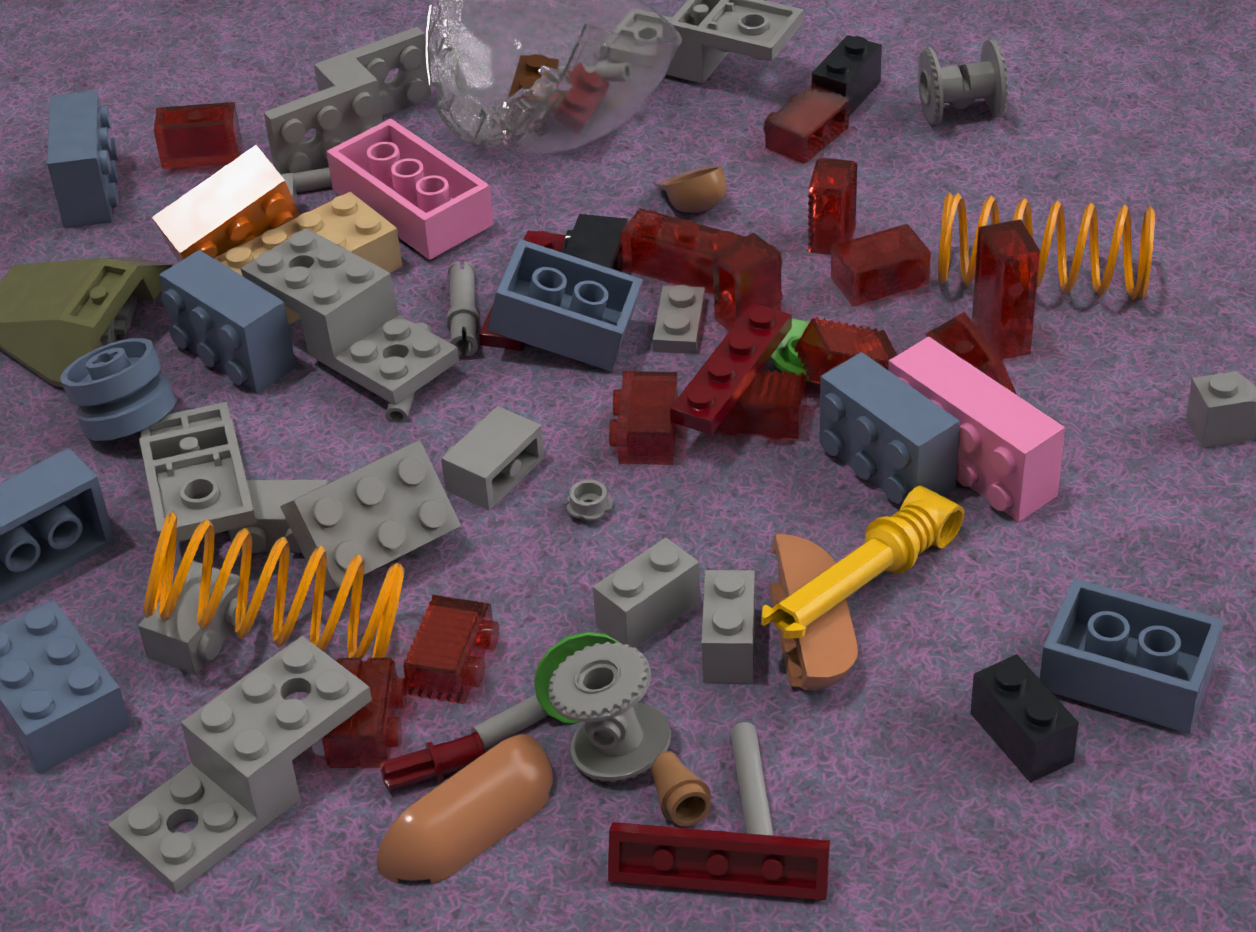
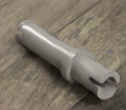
[447,261,479,356]

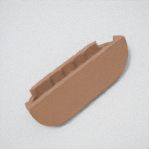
[769,534,858,691]
[377,734,553,883]

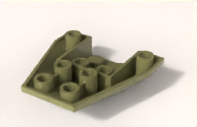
[0,258,172,388]

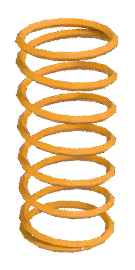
[938,192,1155,300]
[143,511,404,669]

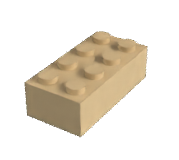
[214,192,402,325]

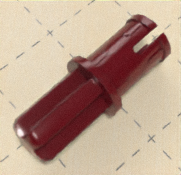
[380,732,485,791]

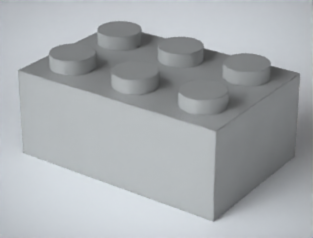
[280,440,461,592]

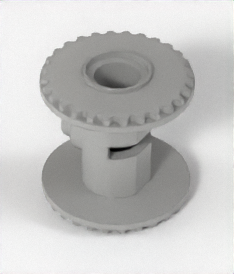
[918,39,1008,125]
[548,642,671,783]

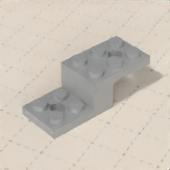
[601,0,804,84]
[264,27,432,174]
[241,228,460,405]
[139,402,257,542]
[108,636,372,894]

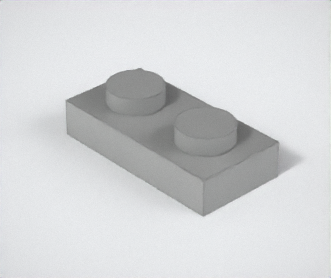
[653,285,705,354]

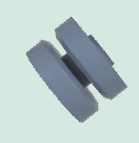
[60,338,177,441]

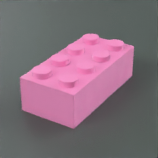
[327,118,494,260]
[888,336,1065,522]

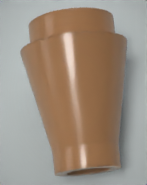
[649,752,711,827]

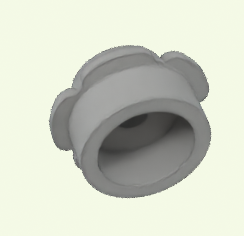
[567,480,612,521]

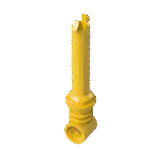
[761,485,965,639]

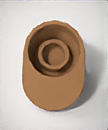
[657,165,727,213]

